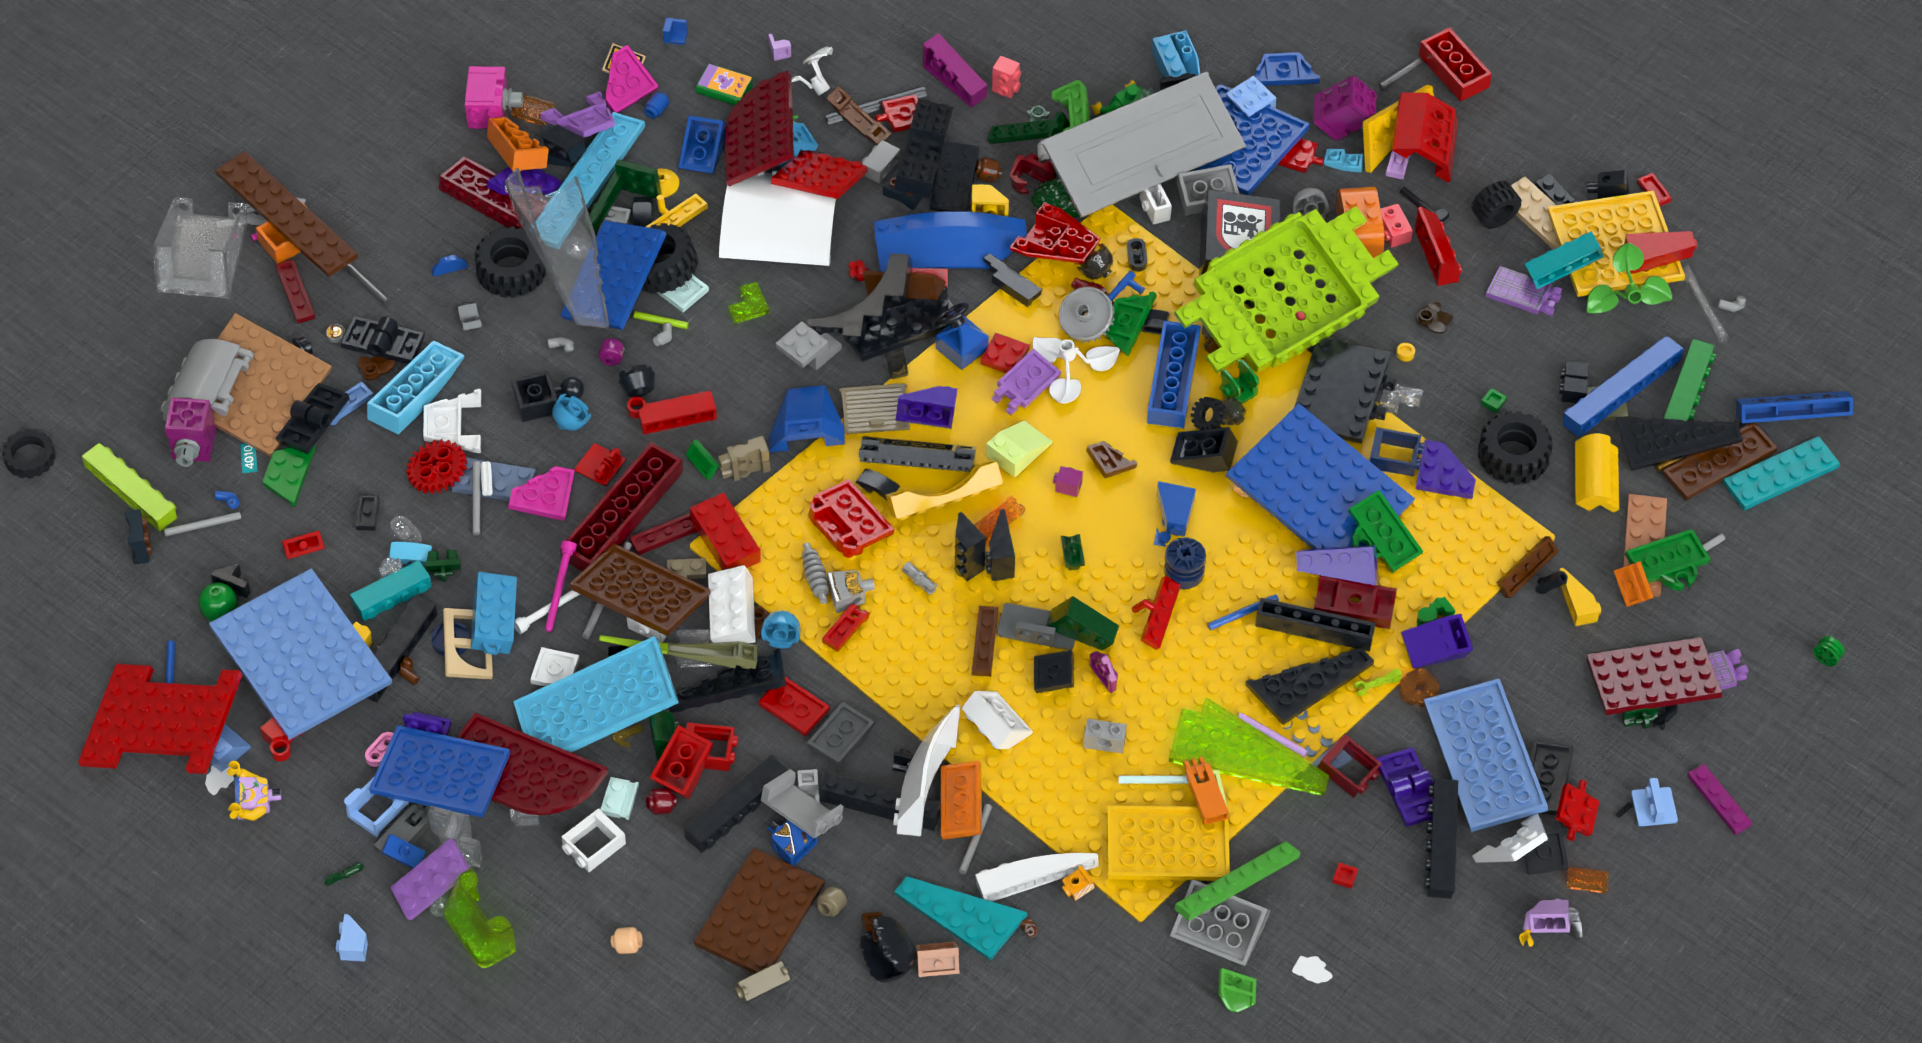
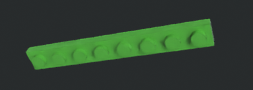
[1174,841,1300,921]

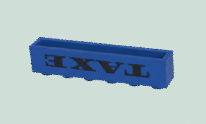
[1736,391,1853,423]

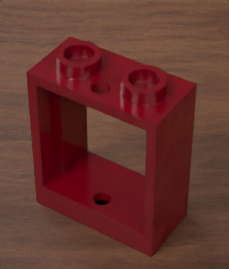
[1317,734,1382,798]

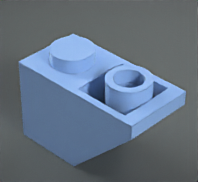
[336,914,368,961]

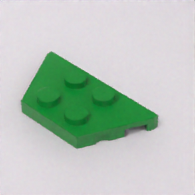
[1105,291,1157,356]
[263,445,316,507]

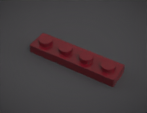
[276,259,315,324]
[629,513,697,555]

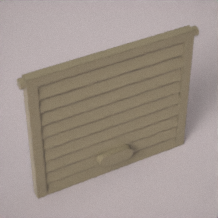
[839,383,910,434]

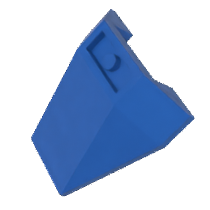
[769,385,845,452]

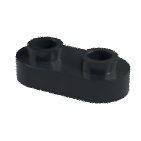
[1127,238,1147,272]

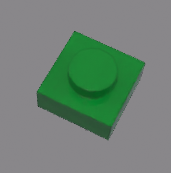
[1480,388,1507,413]

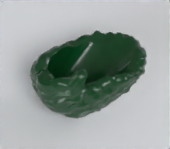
[1031,179,1080,218]

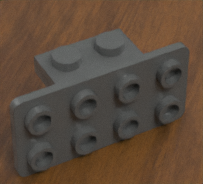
[997,603,1075,650]

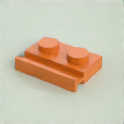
[1613,561,1654,607]

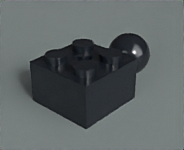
[512,371,584,422]

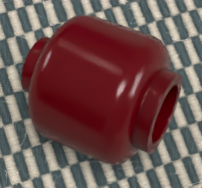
[646,788,677,815]

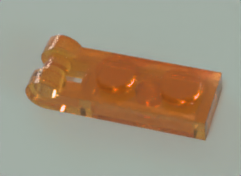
[974,496,1026,541]

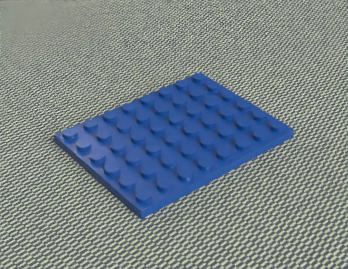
[1225,404,1415,549]

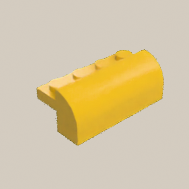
[1575,434,1619,513]

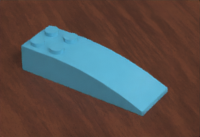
[367,340,464,435]

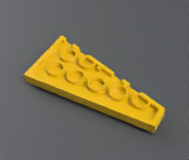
[1363,85,1434,173]

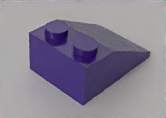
[895,386,957,429]

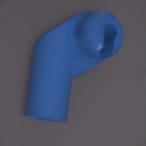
[215,490,240,509]

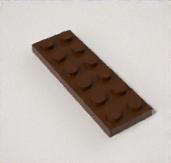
[1663,422,1777,501]

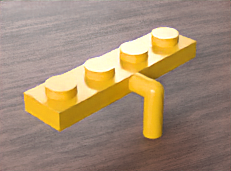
[646,194,708,228]

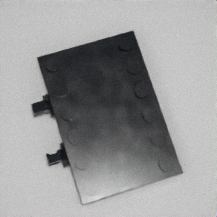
[1294,338,1396,444]

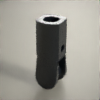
[1535,571,1568,594]

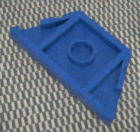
[1254,52,1320,86]

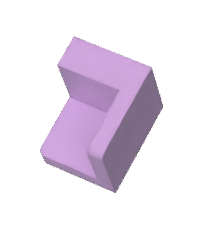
[768,34,791,61]

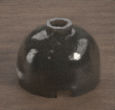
[1077,243,1113,280]

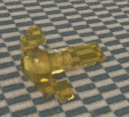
[613,724,643,749]

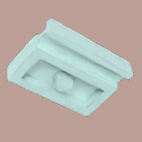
[600,777,639,820]

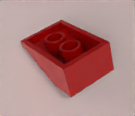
[650,725,713,800]

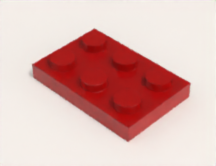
[759,677,830,736]

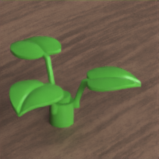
[1586,243,1672,313]

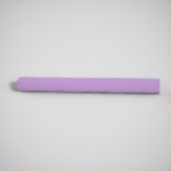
[1237,713,1308,758]

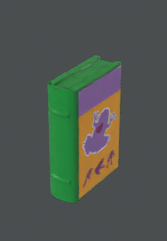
[696,63,753,105]

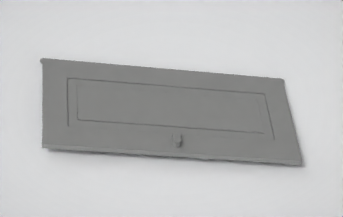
[1040,72,1246,218]

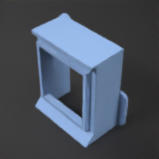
[344,777,409,838]

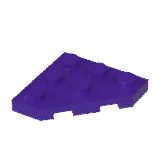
[487,167,563,196]
[1416,440,1476,499]

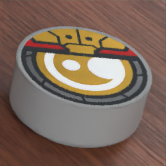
[326,324,345,343]

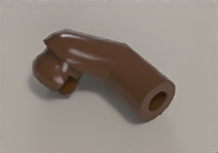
[400,657,420,685]
[1019,918,1038,938]

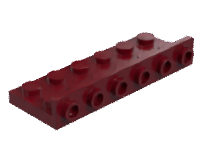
[439,156,549,232]

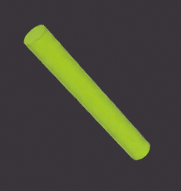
[633,311,689,329]

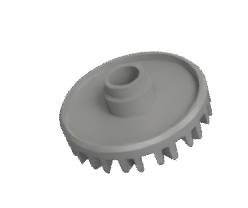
[1059,287,1115,343]

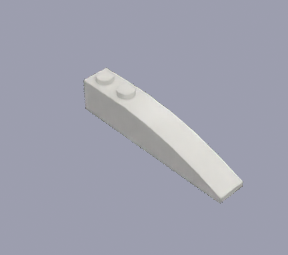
[975,853,1099,902]

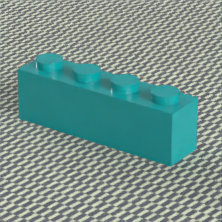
[1525,231,1604,289]
[350,560,432,622]

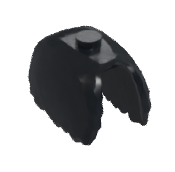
[860,916,915,983]

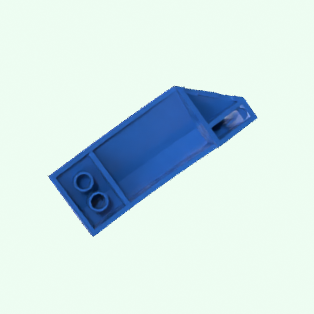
[874,212,1027,272]

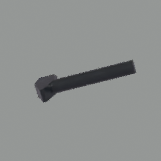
[1400,187,1450,222]

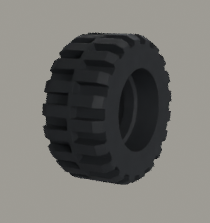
[641,223,698,294]
[474,227,546,298]
[1478,411,1553,485]

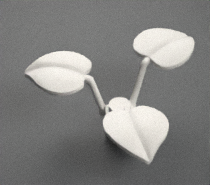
[792,46,833,96]
[1033,337,1120,404]

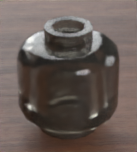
[1222,397,1246,426]

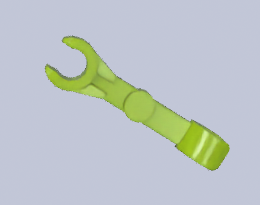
[1354,669,1402,696]

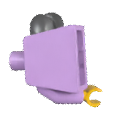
[1519,899,1586,947]

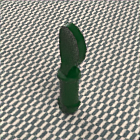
[324,862,364,886]

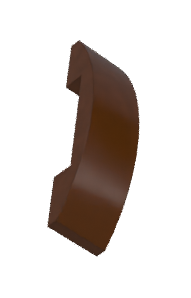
[826,86,892,145]

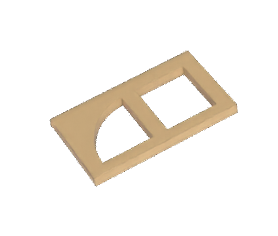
[443,608,493,679]

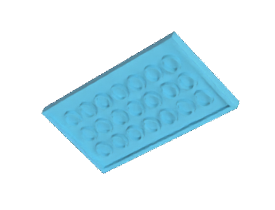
[513,636,679,752]

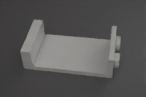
[761,769,844,838]

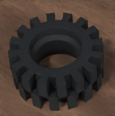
[1191,397,1227,430]

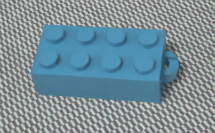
[470,571,517,655]

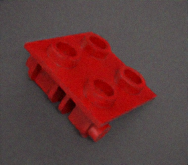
[573,443,626,487]

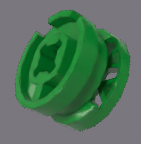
[1813,636,1845,666]

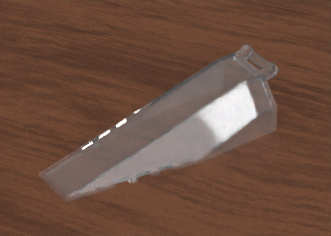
[505,168,609,329]

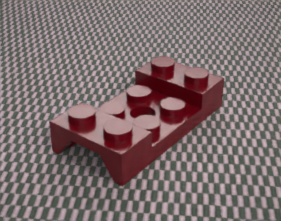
[1314,575,1397,629]

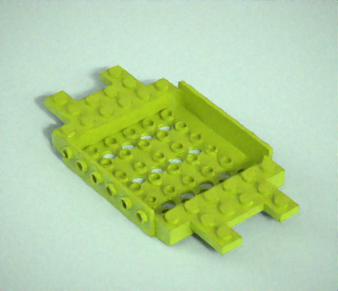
[1174,206,1399,373]

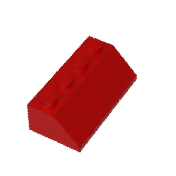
[1415,207,1462,286]

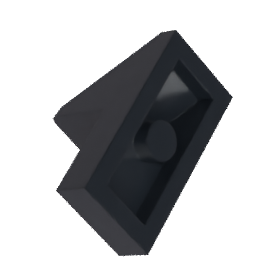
[633,197,653,227]
[211,564,251,598]

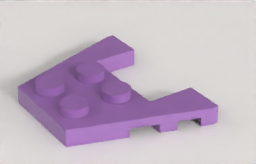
[540,92,615,137]

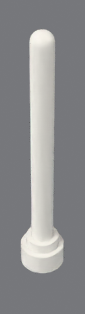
[514,590,580,634]

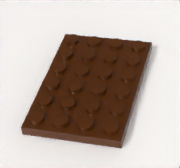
[570,543,711,636]
[694,848,825,974]

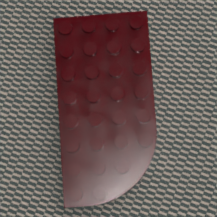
[725,70,794,187]
[456,713,608,815]

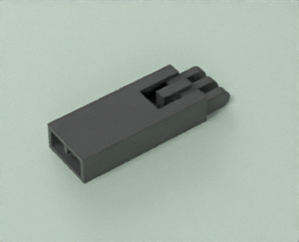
[373,804,440,865]

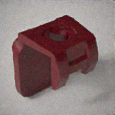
[1010,153,1057,195]

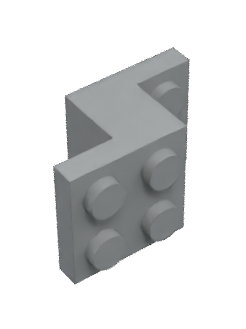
[776,321,842,370]

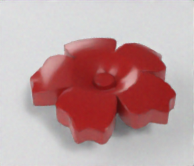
[848,260,868,282]

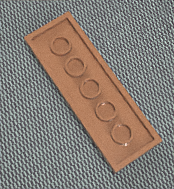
[1623,494,1667,597]

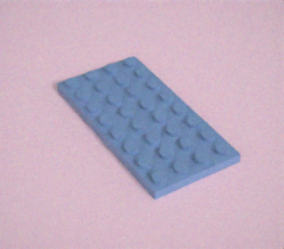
[1424,678,1548,832]

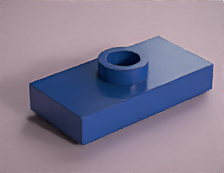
[381,834,426,869]

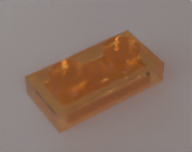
[1566,867,1609,893]

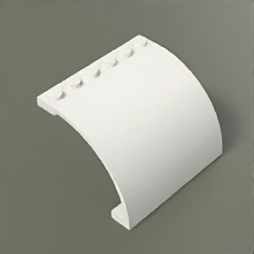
[719,171,836,266]

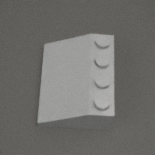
[1170,879,1271,966]

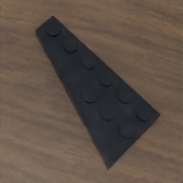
[669,648,786,713]

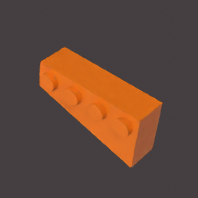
[487,117,549,172]

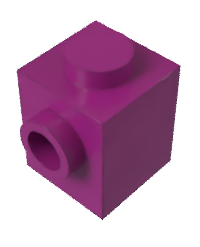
[1053,466,1083,497]

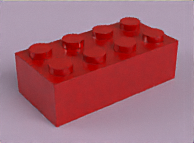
[1419,27,1492,102]
[690,492,761,570]

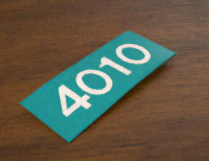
[240,443,258,473]

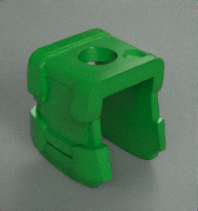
[1220,360,1259,407]

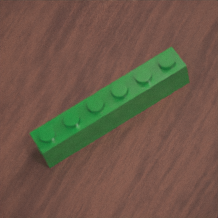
[1664,339,1716,421]

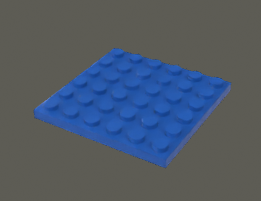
[1193,84,1310,195]

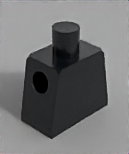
[1587,170,1629,199]

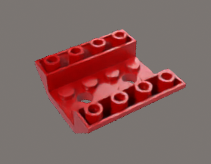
[1392,93,1458,183]

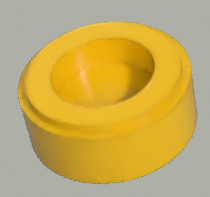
[1396,343,1415,362]

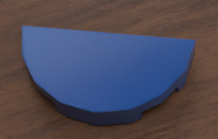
[431,255,469,277]

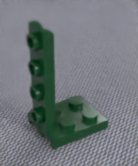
[987,112,1070,144]
[585,159,662,236]

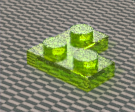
[728,281,770,324]

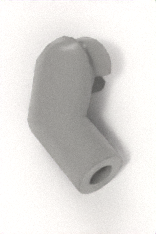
[1718,296,1746,312]
[653,323,672,346]
[548,337,574,352]

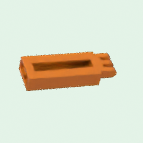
[1183,756,1229,825]

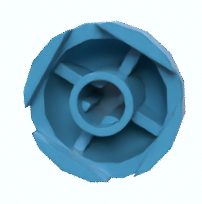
[552,394,591,431]
[761,610,801,649]

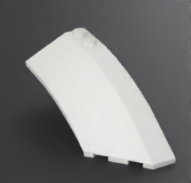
[894,705,960,836]

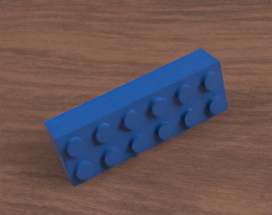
[1147,321,1201,429]

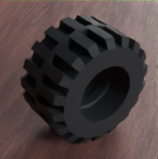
[1471,181,1522,229]

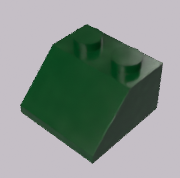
[649,710,679,761]

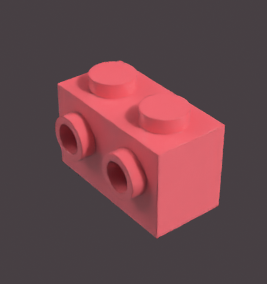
[992,56,1021,98]
[1381,204,1413,248]

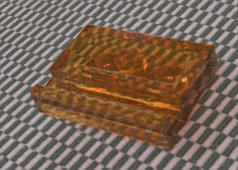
[511,94,555,125]

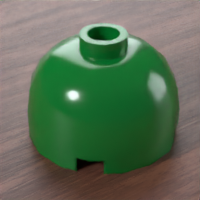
[198,582,238,622]

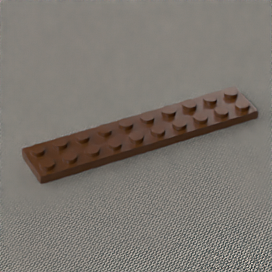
[215,151,358,277]

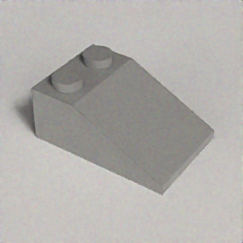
[1176,164,1239,216]

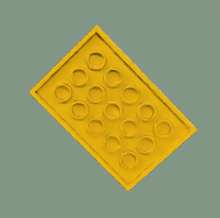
[1107,806,1230,881]

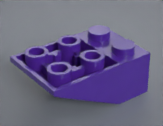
[1401,614,1473,669]

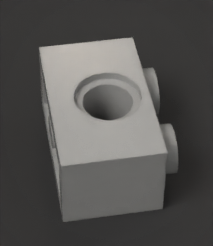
[1084,719,1127,753]

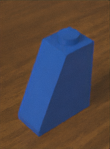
[1157,481,1196,536]

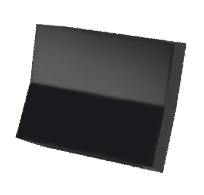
[1142,309,1169,335]

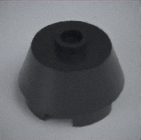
[619,364,655,397]

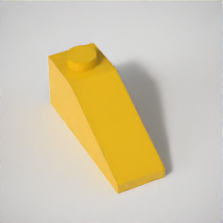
[1559,568,1601,626]

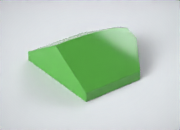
[1218,968,1256,1013]

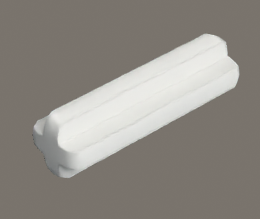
[480,461,493,496]

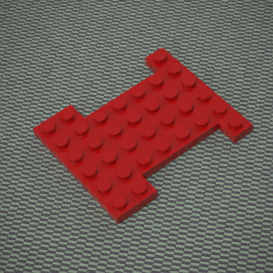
[78,664,242,774]

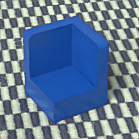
[663,18,688,45]

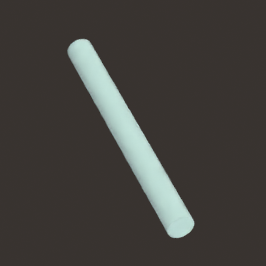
[1118,776,1199,784]

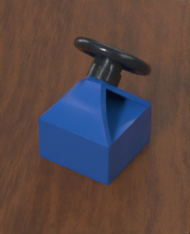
[936,303,989,370]

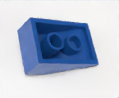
[678,116,727,174]

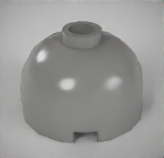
[1292,187,1329,219]

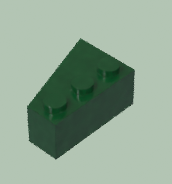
[1046,596,1119,651]

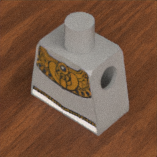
[827,570,875,613]

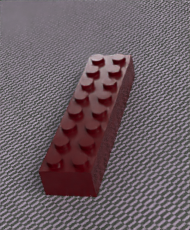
[560,442,683,572]

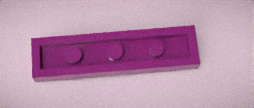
[1687,764,1752,835]

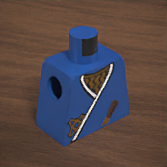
[768,820,818,866]

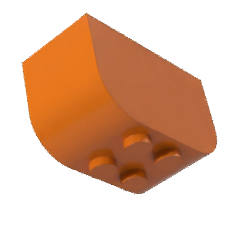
[1335,187,1384,258]

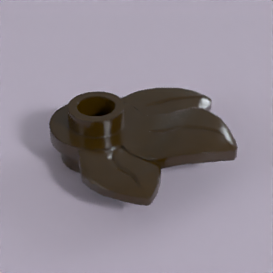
[1416,302,1453,333]

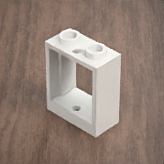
[562,808,626,872]

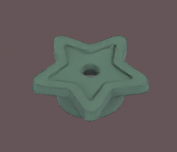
[1027,105,1050,122]

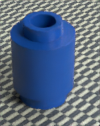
[644,92,669,119]

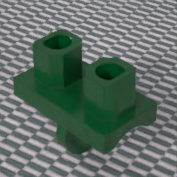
[1061,534,1085,570]
[425,550,461,582]
[1623,707,1659,729]

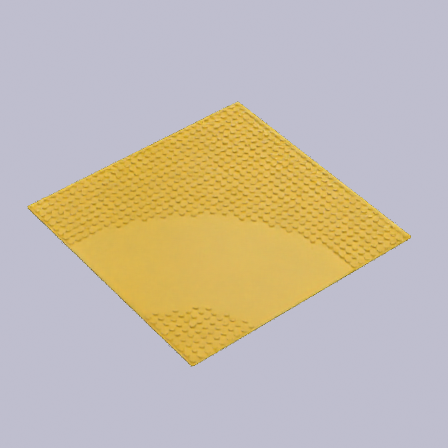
[690,204,1555,922]

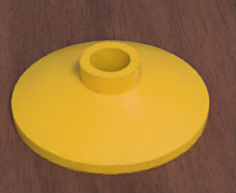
[657,168,679,198]

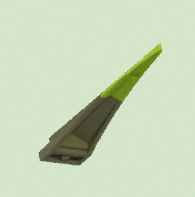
[599,635,758,669]

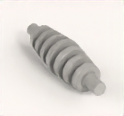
[802,543,829,604]

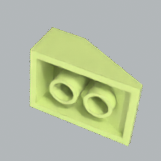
[986,421,1052,478]

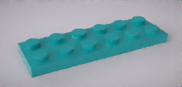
[1723,436,1840,511]

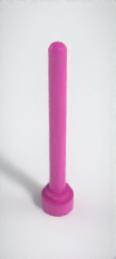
[545,540,577,632]

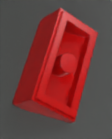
[282,530,325,560]

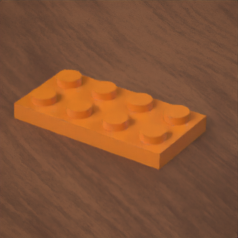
[941,761,982,840]

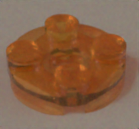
[1400,668,1440,707]

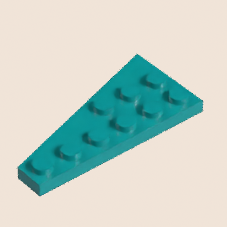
[894,877,1028,961]

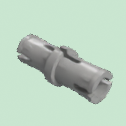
[902,562,937,595]

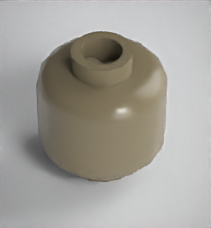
[817,887,847,917]

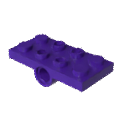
[1376,747,1432,827]

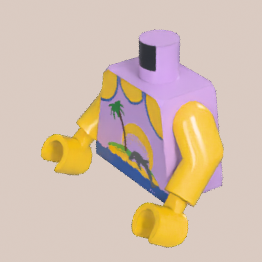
[227,761,282,821]

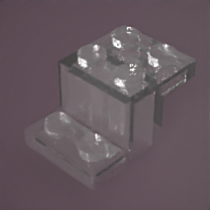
[428,806,483,868]

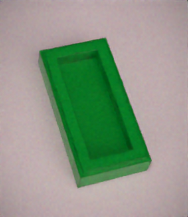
[685,440,719,480]

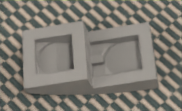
[797,769,820,803]

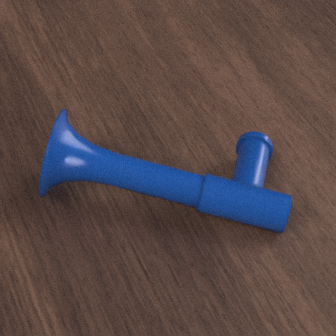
[1108,271,1145,301]

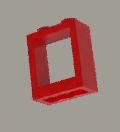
[686,722,738,771]

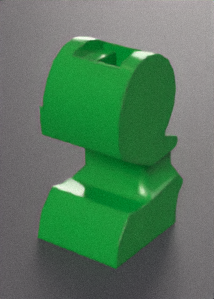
[1417,596,1455,626]

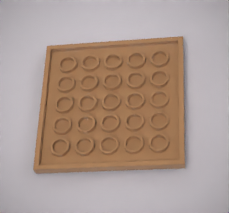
[212,313,332,457]

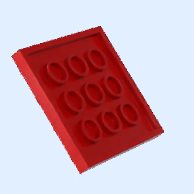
[771,150,868,199]

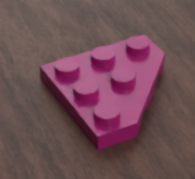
[605,45,659,113]
[508,466,575,521]

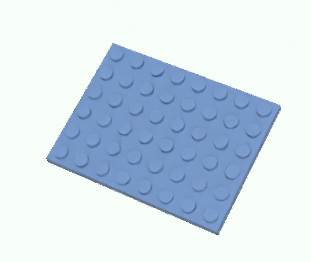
[209,568,392,740]

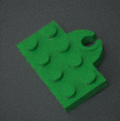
[1348,490,1423,573]
[1625,529,1711,591]

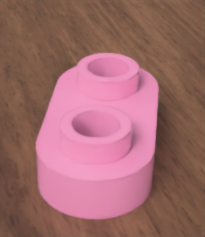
[365,732,394,767]

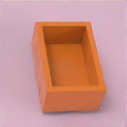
[256,202,306,264]

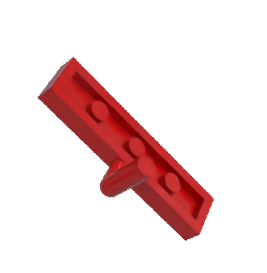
[1131,576,1181,650]

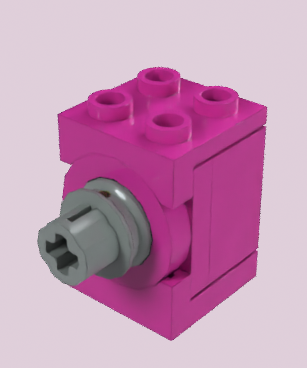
[465,66,523,129]

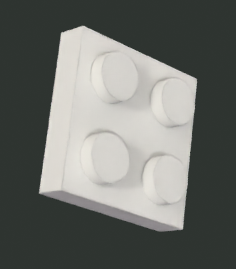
[530,647,580,686]

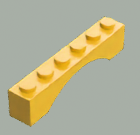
[886,460,1003,520]

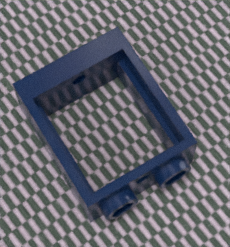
[1370,427,1424,477]

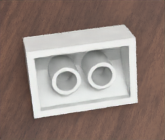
[962,691,1033,749]

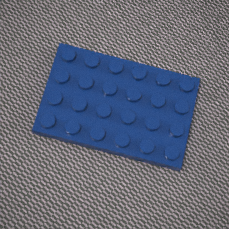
[560,220,666,330]
[369,725,510,818]

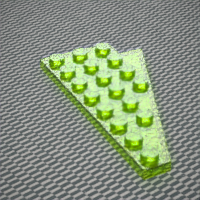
[1169,697,1329,796]

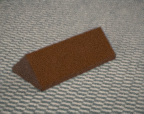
[864,271,946,300]

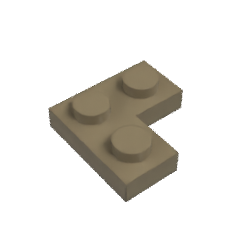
[667,558,707,579]

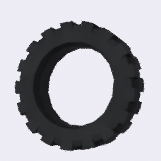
[2,429,56,479]

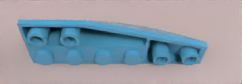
[1152,30,1200,78]

